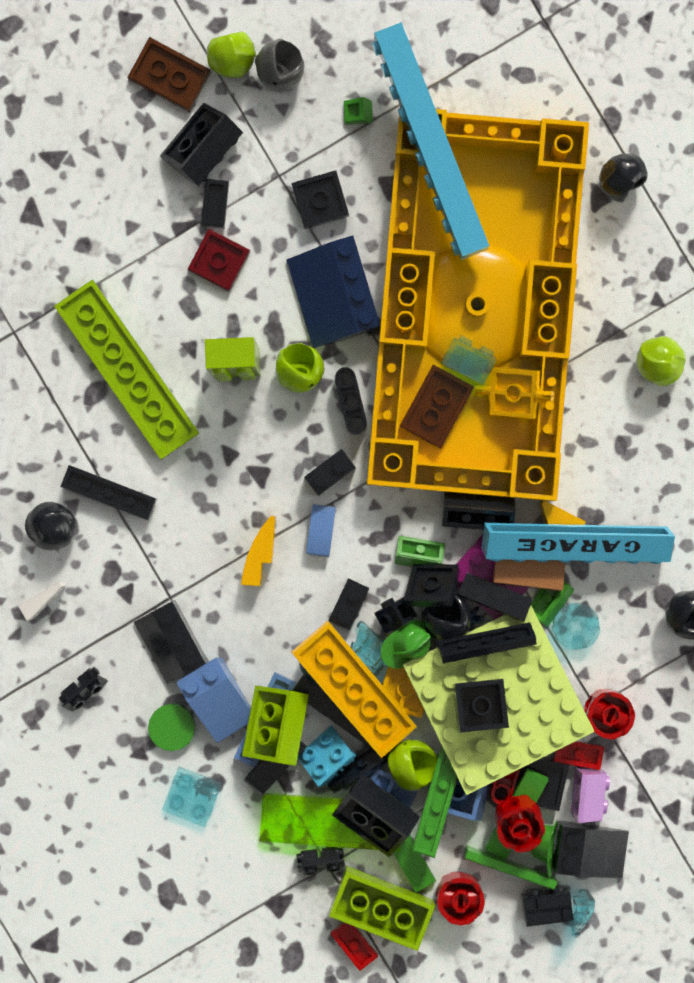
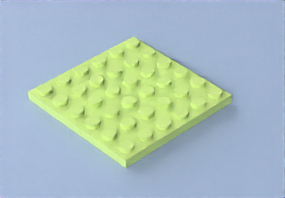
[403,606,595,795]

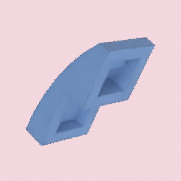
[306,504,336,557]
[371,768,418,807]

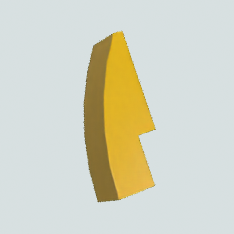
[241,516,276,586]

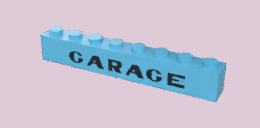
[481,523,675,564]

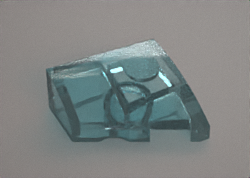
[350,621,386,677]
[571,889,595,936]

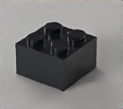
[453,679,509,733]

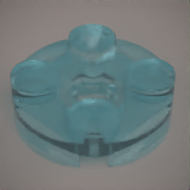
[552,603,600,650]

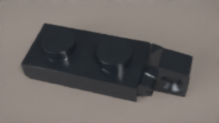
[327,744,388,794]

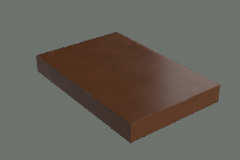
[127,37,211,112]
[399,364,474,449]

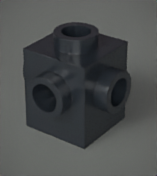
[374,596,417,634]

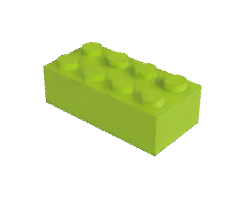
[204,337,261,382]
[329,865,435,951]

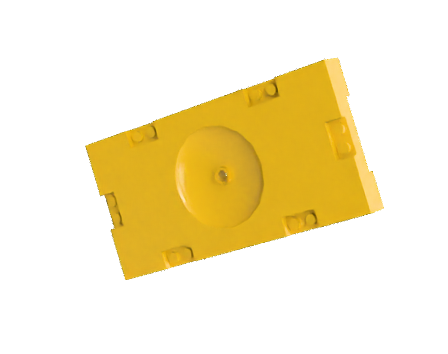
[367,107,589,501]

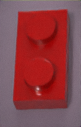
[553,741,604,770]
[330,922,378,971]

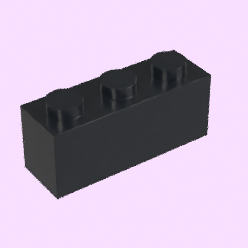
[442,492,515,530]

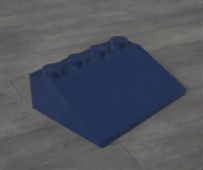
[286,235,381,349]

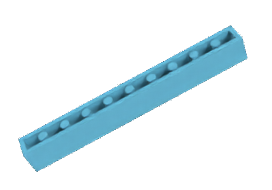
[372,22,489,260]

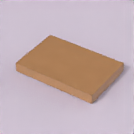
[492,559,565,591]

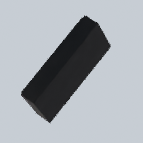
[201,179,229,229]

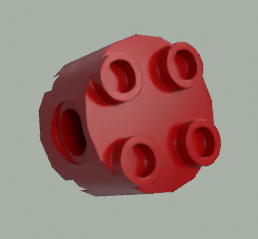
[584,689,635,739]
[494,795,545,853]
[436,871,485,926]

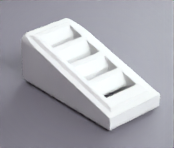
[18,581,66,622]

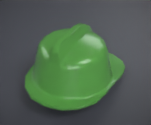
[381,620,431,669]
[530,820,558,878]

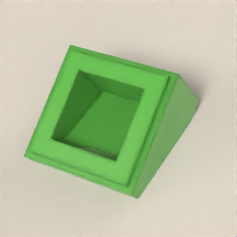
[344,97,373,125]

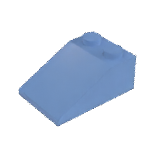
[176,657,251,743]

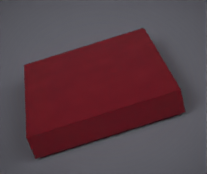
[187,229,250,292]

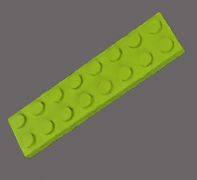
[54,279,200,460]

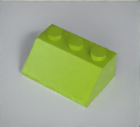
[242,685,309,766]

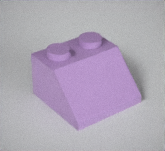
[571,767,610,823]

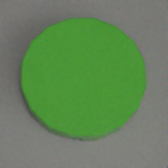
[148,703,196,751]

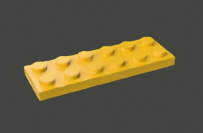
[291,621,417,758]

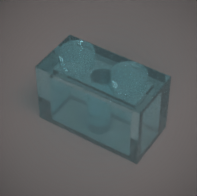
[441,335,497,385]

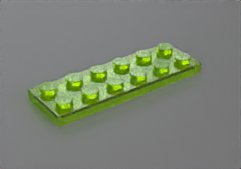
[260,793,404,852]

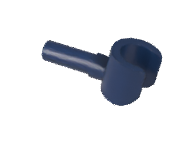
[469,606,486,629]

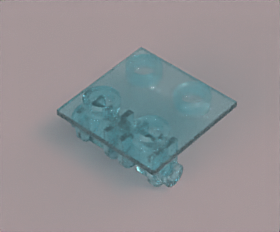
[162,766,222,827]

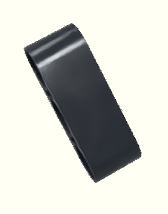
[335,367,367,435]
[244,741,307,796]

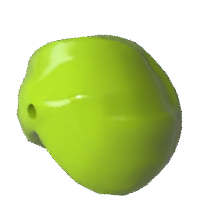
[207,31,256,78]
[637,336,686,386]
[275,343,325,393]
[388,739,438,791]

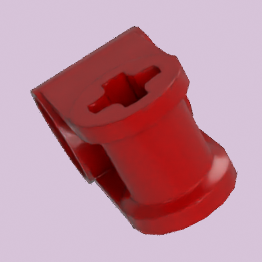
[489,769,520,804]

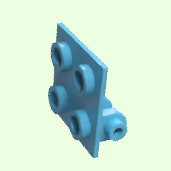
[298,725,357,788]

